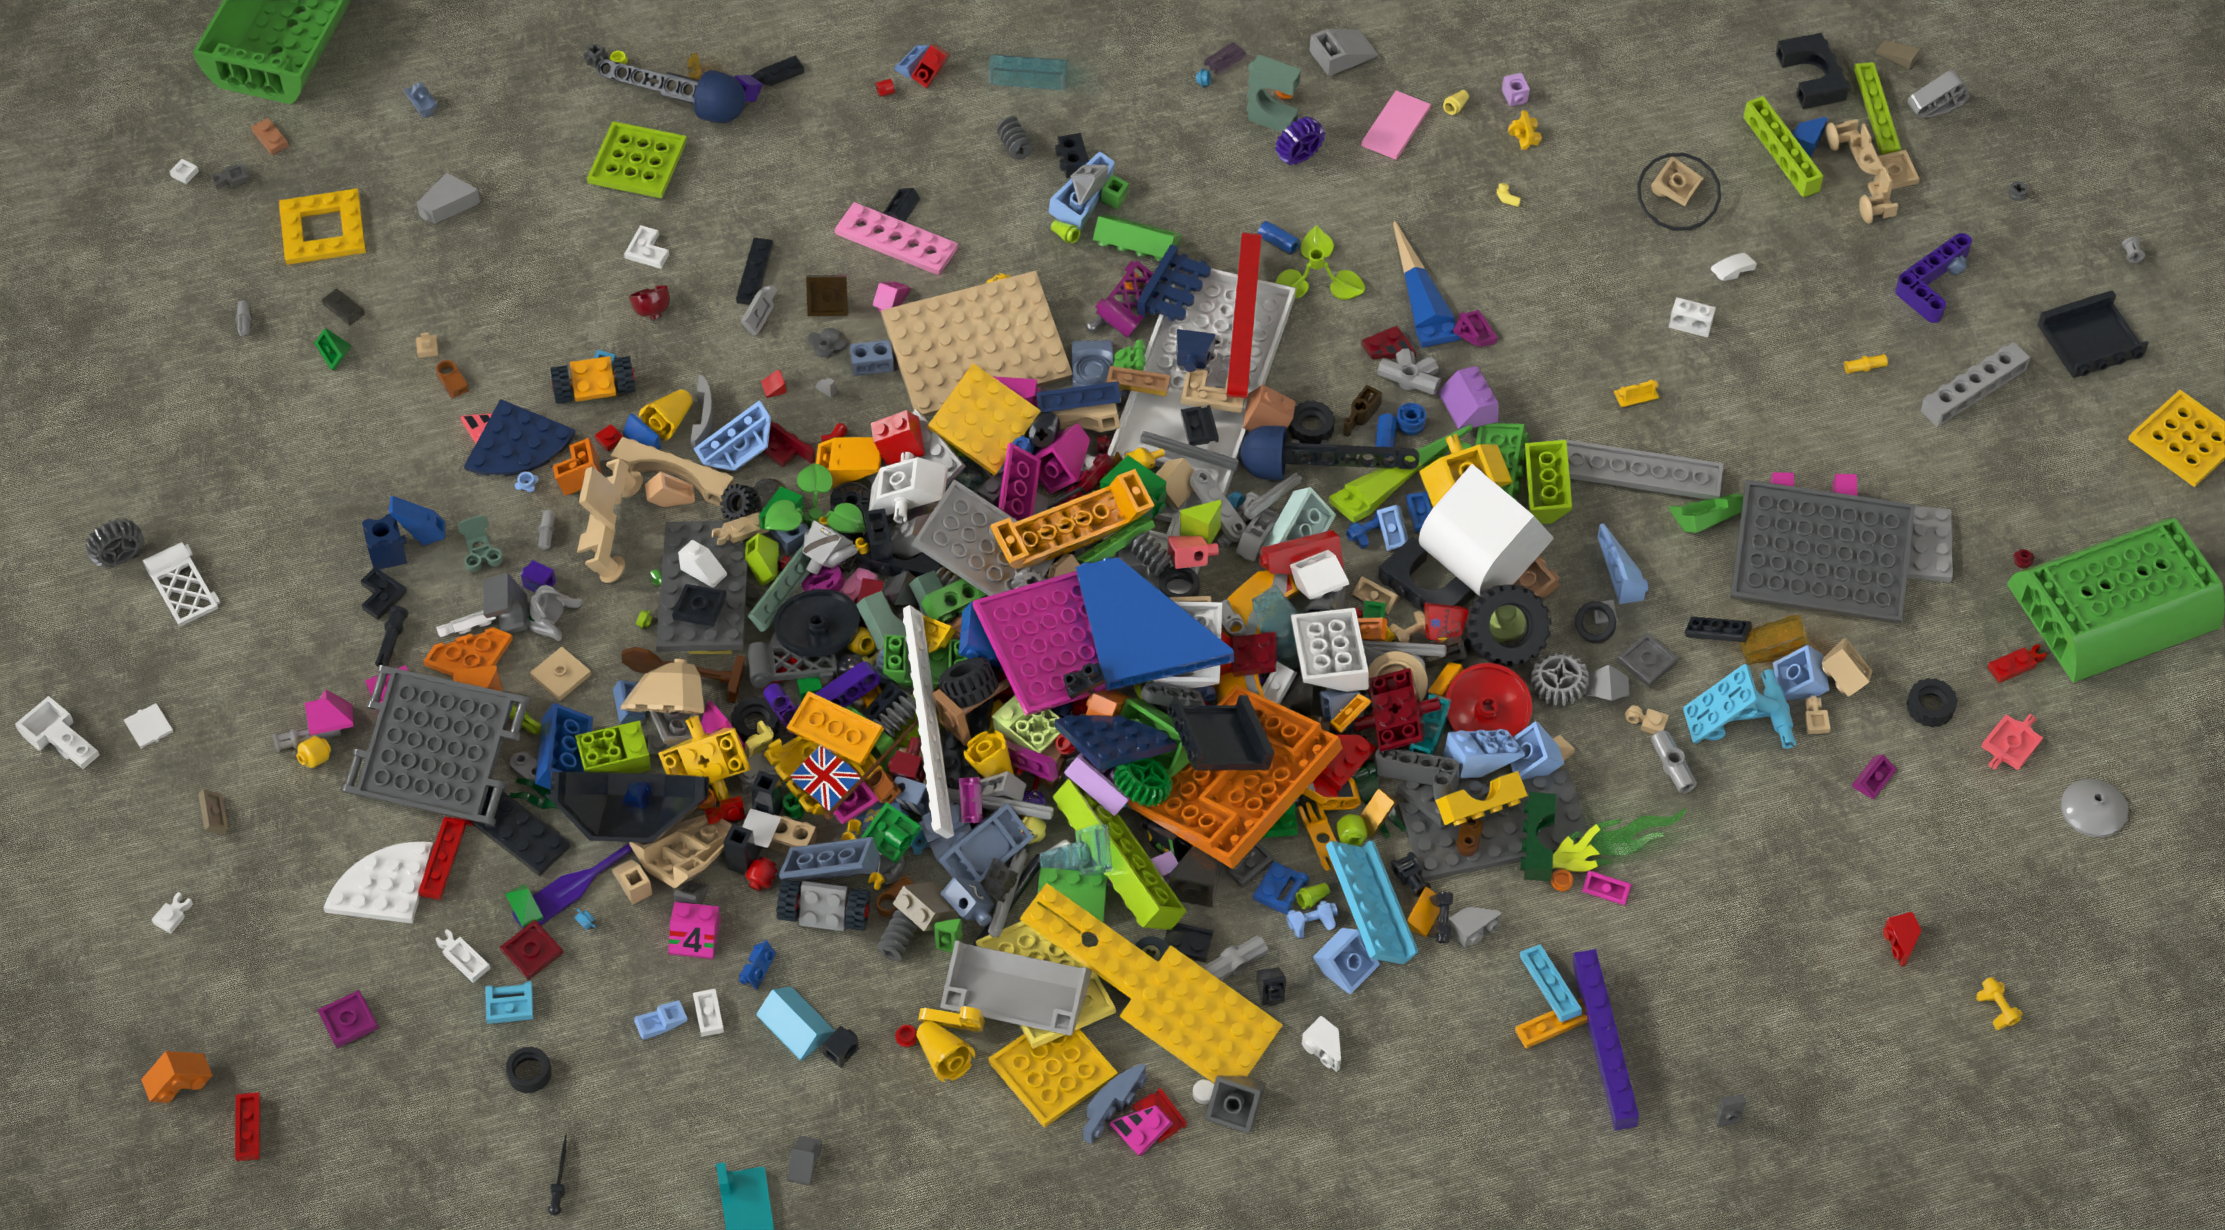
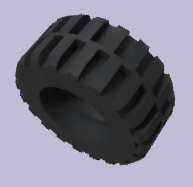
[1465,584,1552,667]

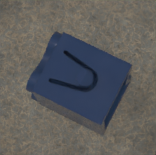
[362,514,407,570]

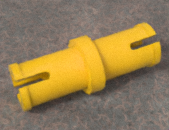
[1844,354,1888,374]

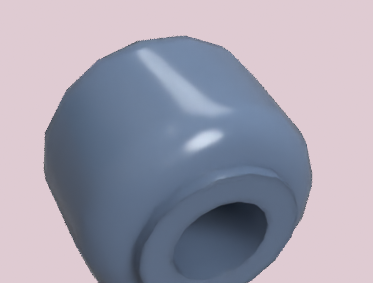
[1948,254,1967,275]

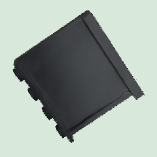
[2037,290,2149,378]
[1168,695,1275,771]

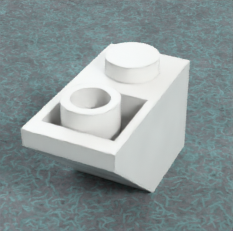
[1302,1016,1341,1072]

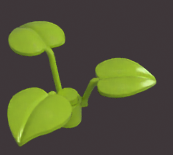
[1275,225,1365,300]

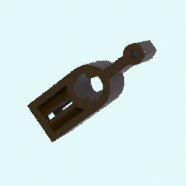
[1343,384,1382,437]

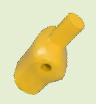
[1124,447,1165,469]

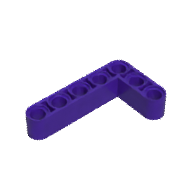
[1895,233,1972,323]
[763,661,880,738]

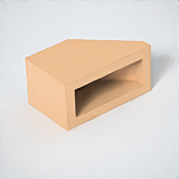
[645,471,695,507]

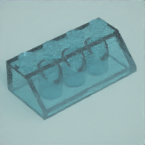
[988,54,1069,90]

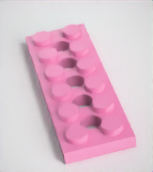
[835,202,958,276]

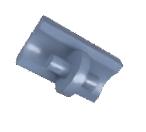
[404,82,438,118]

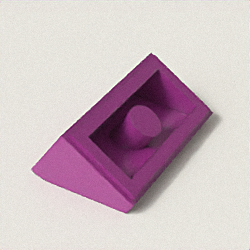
[1851,754,1897,799]

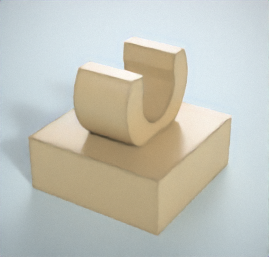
[416,332,439,358]

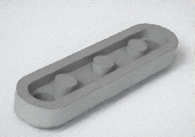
[1189,469,1247,542]

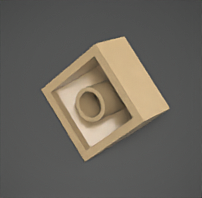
[1821,637,1872,697]

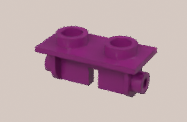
[959,777,982,823]

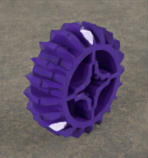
[1275,117,1325,165]

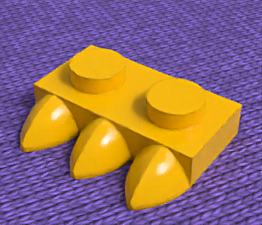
[923,615,956,653]

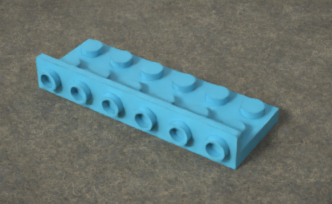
[1326,840,1418,964]

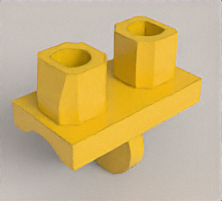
[1508,110,1542,150]

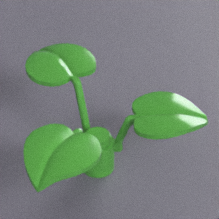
[765,464,865,533]

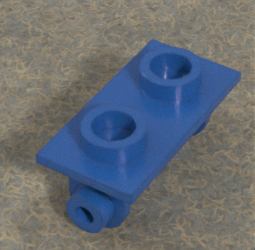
[739,940,776,990]

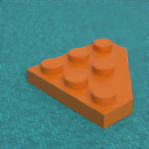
[423,627,513,677]

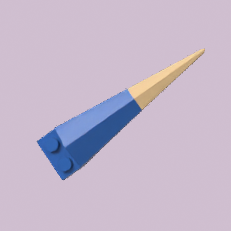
[1393,221,1460,348]

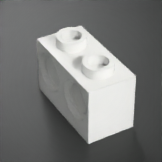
[1669,297,1716,337]

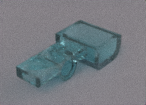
[1040,824,1113,876]

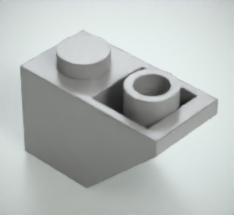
[1449,907,1501,948]

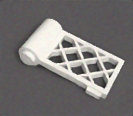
[142,542,220,627]

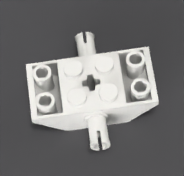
[869,452,948,523]

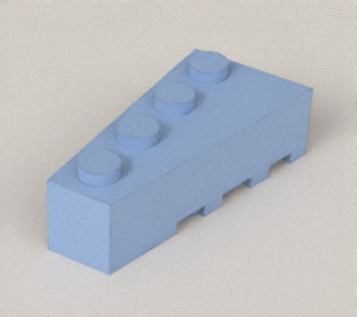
[1048,151,1115,232]

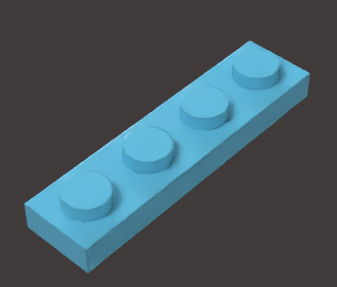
[1520,944,1582,1022]

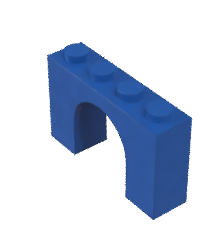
[959,601,1003,669]

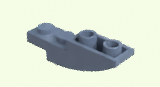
[1083,1063,1148,1144]

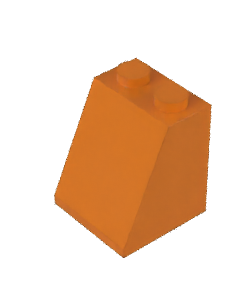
[453,666,503,692]

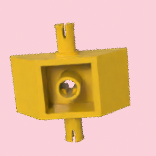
[1419,434,1512,508]
[658,715,751,802]

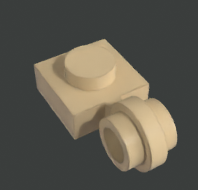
[1804,695,1830,734]
[1625,705,1669,735]

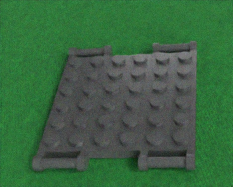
[341,665,531,826]

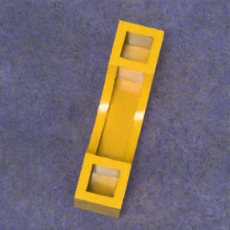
[1436,771,1528,826]

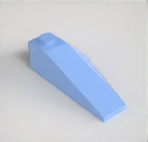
[1598,524,1648,604]

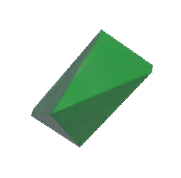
[314,328,351,371]
[505,884,544,928]

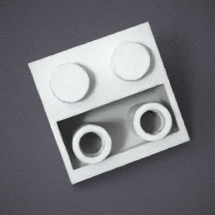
[1290,550,1349,600]

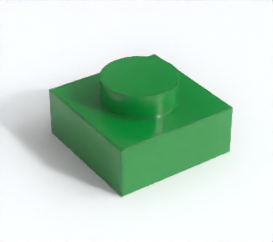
[1363,600,1386,618]

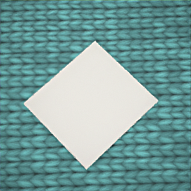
[742,809,781,848]

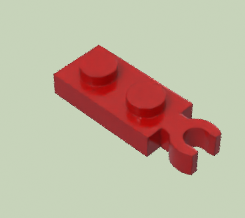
[1987,644,2047,683]

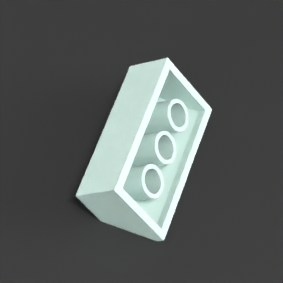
[1259,487,1336,555]

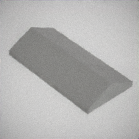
[650,711,696,746]

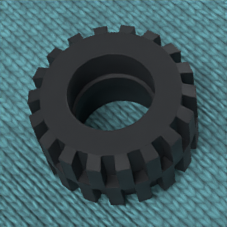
[938,657,999,708]

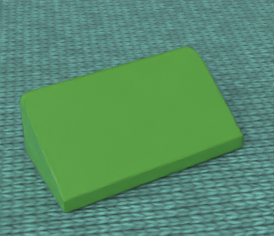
[934,919,963,953]

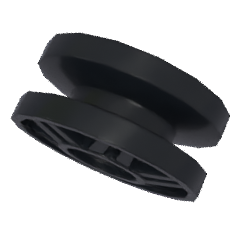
[830,482,871,524]

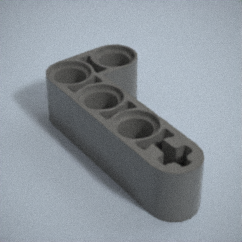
[1376,748,1460,800]

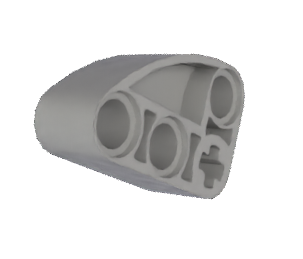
[1908,70,1970,118]

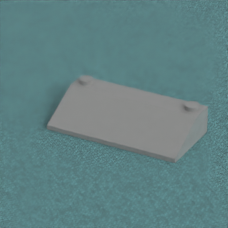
[940,940,1092,1036]

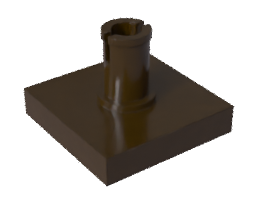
[806,275,848,316]

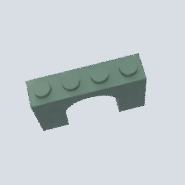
[1246,54,1301,132]
[856,570,957,651]

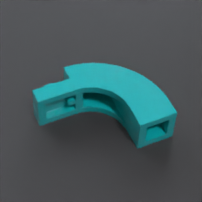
[1409,693,1451,755]

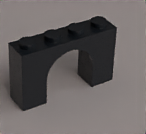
[1776,33,1850,109]
[855,520,944,577]
[1378,536,1476,613]
[723,770,783,875]

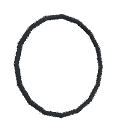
[1637,153,1721,230]

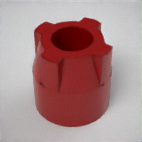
[875,78,895,97]

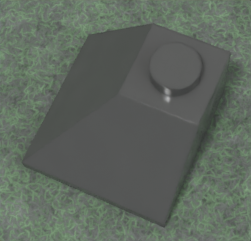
[1205,1075,1266,1133]

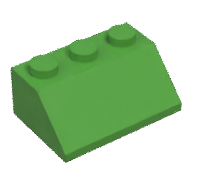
[1038,867,1108,923]

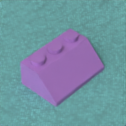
[1439,366,1498,430]

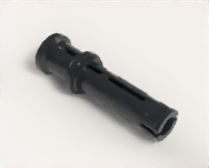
[375,606,409,667]

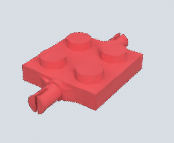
[1981,714,2043,771]

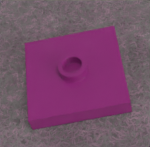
[317,990,379,1049]

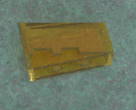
[1740,614,1810,665]

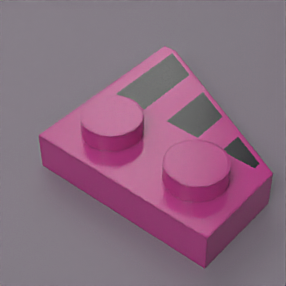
[1110,1105,1173,1156]

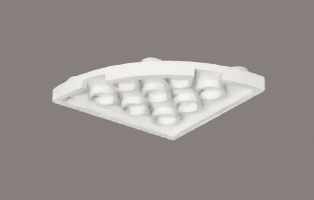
[324,842,434,924]

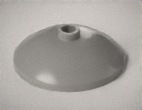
[2061,779,2128,837]

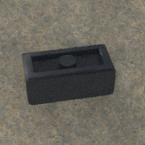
[883,188,920,222]

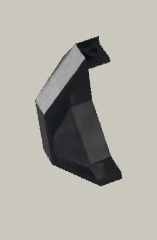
[545,772,709,843]

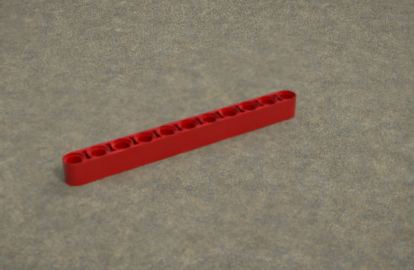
[1227,232,1262,399]

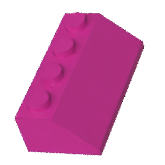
[998,443,1041,521]

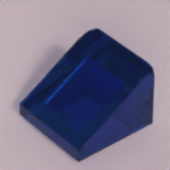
[623,782,651,808]

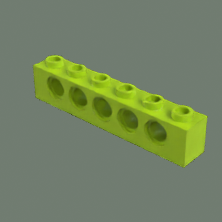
[1743,96,1824,198]

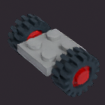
[776,879,871,931]

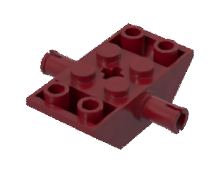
[1354,668,1442,752]

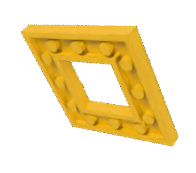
[279,188,366,265]

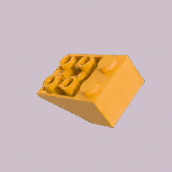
[816,437,881,489]

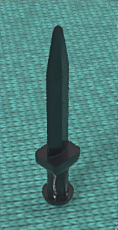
[548,1134,567,1216]

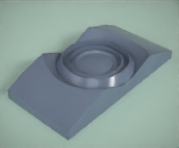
[1072,340,1113,387]
[938,803,1034,882]

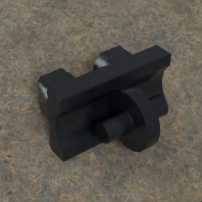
[1063,662,1106,699]

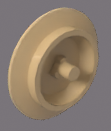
[1366,651,1428,702]

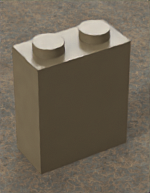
[893,881,960,931]

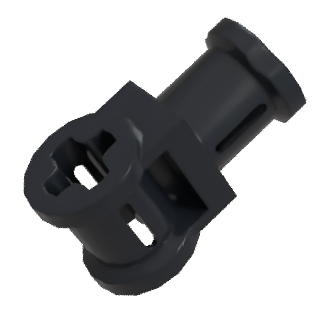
[1391,852,1431,897]

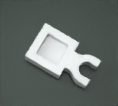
[151,892,193,934]

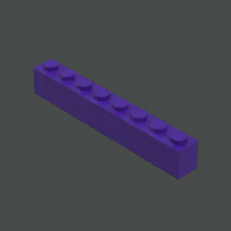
[1572,949,1639,1131]

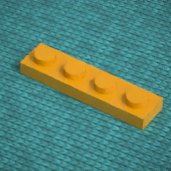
[1515,998,1587,1049]

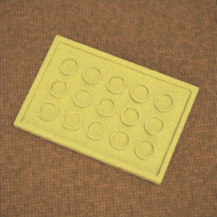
[976,910,1116,1049]

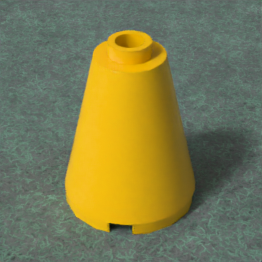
[639,389,693,441]
[964,731,1014,778]
[917,1021,975,1082]

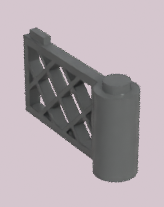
[747,642,837,688]

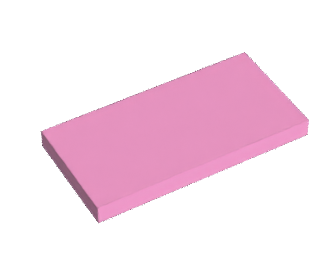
[1361,91,1431,160]

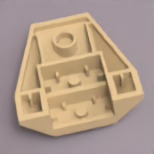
[629,815,732,888]

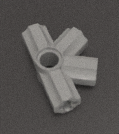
[1377,349,1441,395]

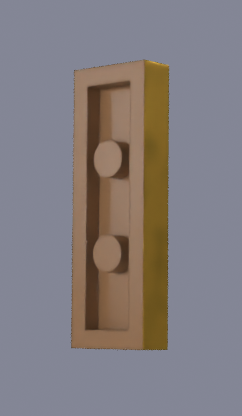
[1106,366,1170,396]

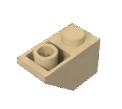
[612,859,653,905]

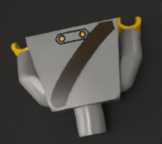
[802,517,870,575]

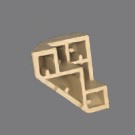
[620,659,704,715]

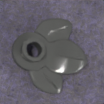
[808,328,848,357]

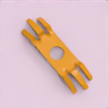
[1298,802,1337,872]

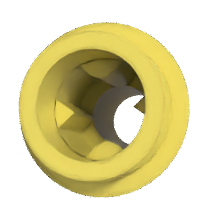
[1443,90,1469,115]

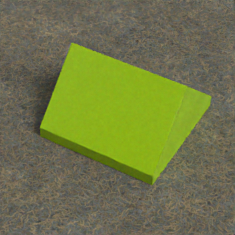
[1180,500,1222,544]

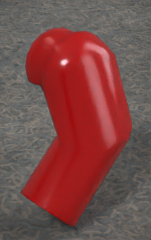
[821,423,848,442]

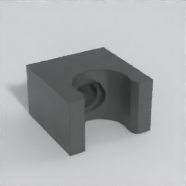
[483,573,527,634]

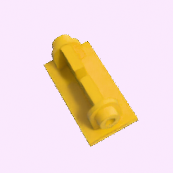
[1614,379,1659,408]

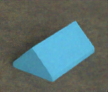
[757,987,835,1061]

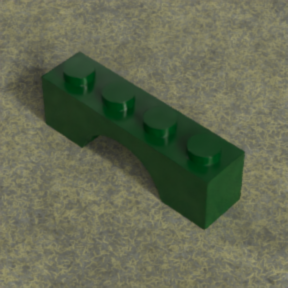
[1520,792,1556,882]

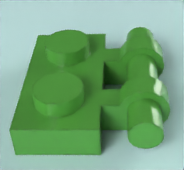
[1113,339,1146,371]

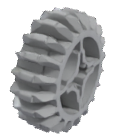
[1531,651,1589,707]

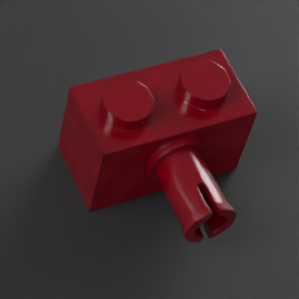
[888,737,926,784]

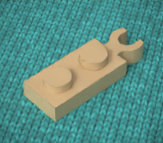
[711,512,769,545]

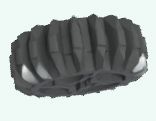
[85,518,144,568]

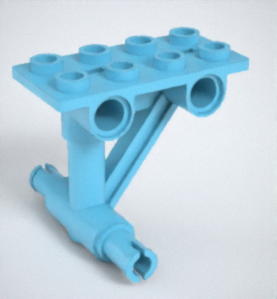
[1683,664,1796,749]

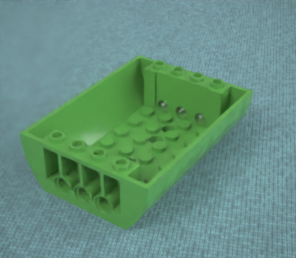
[193,0,352,104]
[2007,518,2225,683]

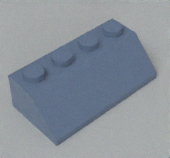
[779,837,881,882]

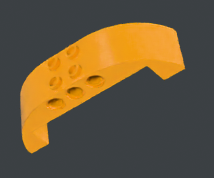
[990,469,1155,569]

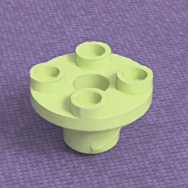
[1490,605,1526,643]

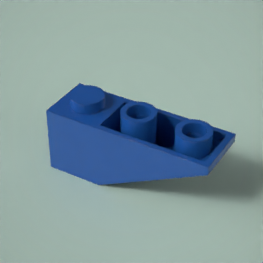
[388,496,445,546]

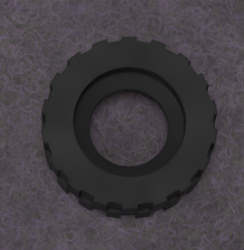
[1289,400,1335,444]
[1906,678,1957,727]
[731,696,780,744]

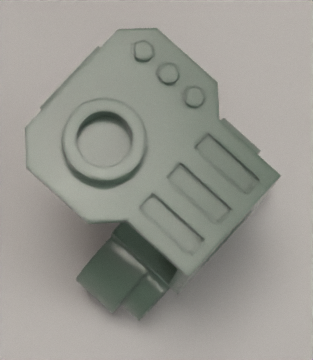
[458,515,503,573]

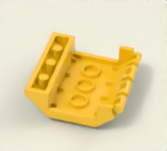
[763,736,883,815]

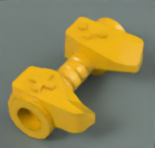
[1976,977,2022,1030]

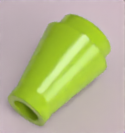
[1051,220,1080,243]
[1296,882,1330,909]

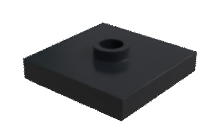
[672,584,727,627]

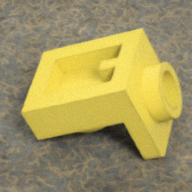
[745,721,774,758]

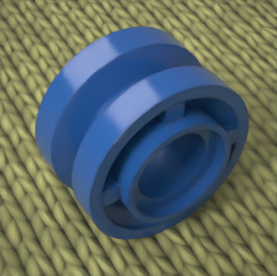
[1396,403,1426,435]

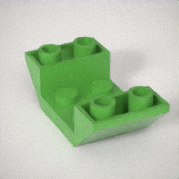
[883,635,968,689]

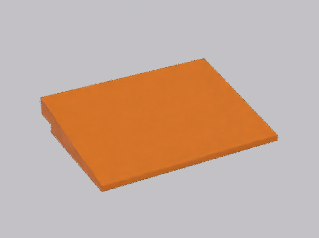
[1126,685,1343,869]

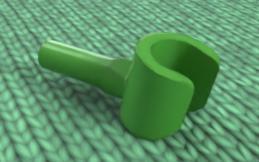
[651,569,662,586]

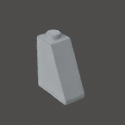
[417,173,480,224]

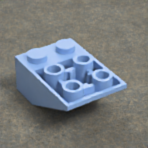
[1443,729,1525,778]

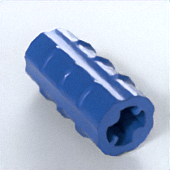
[1258,221,1300,255]
[1375,413,1397,457]

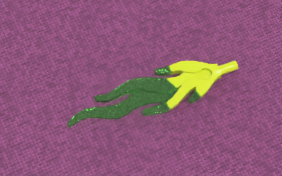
[1552,808,1687,872]

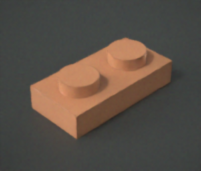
[251,118,289,155]

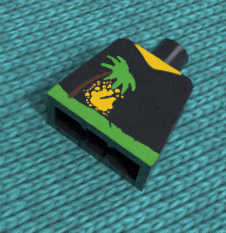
[1142,818,1192,864]

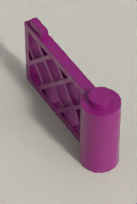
[1095,260,1165,338]

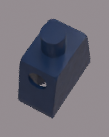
[1176,329,1216,372]

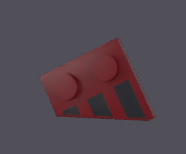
[1361,325,1416,359]

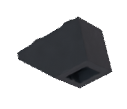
[1256,967,1286,1006]

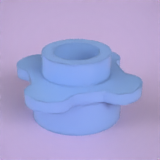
[515,472,539,493]

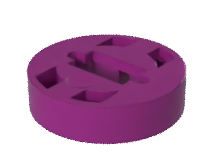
[802,565,846,592]

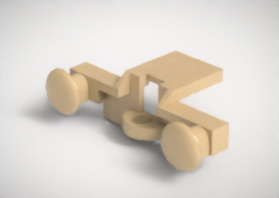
[1826,119,1920,224]
[577,458,643,583]

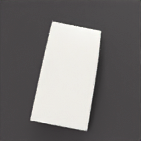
[1711,253,1757,281]

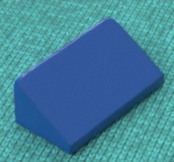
[623,413,661,450]

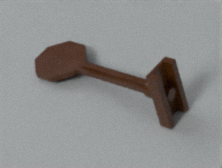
[621,647,745,703]

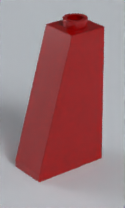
[1259,530,1345,574]

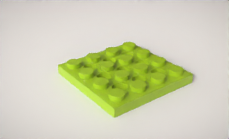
[587,121,687,198]

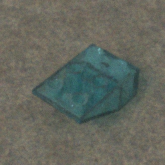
[1252,585,1299,659]

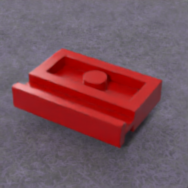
[1133,1088,1187,1143]

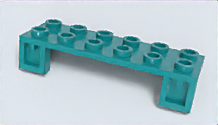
[716,1162,774,1230]

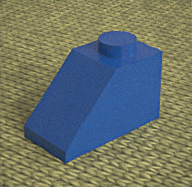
[1791,117,1828,157]

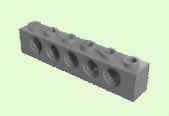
[1921,342,2031,427]

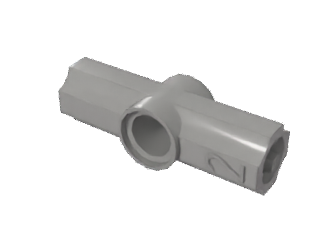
[1651,730,1697,794]
[1202,935,1268,980]

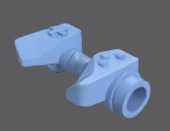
[1286,901,1338,938]

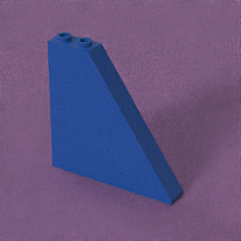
[1076,557,1234,691]

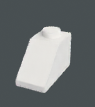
[678,540,727,588]

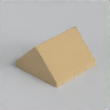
[1156,458,1201,510]

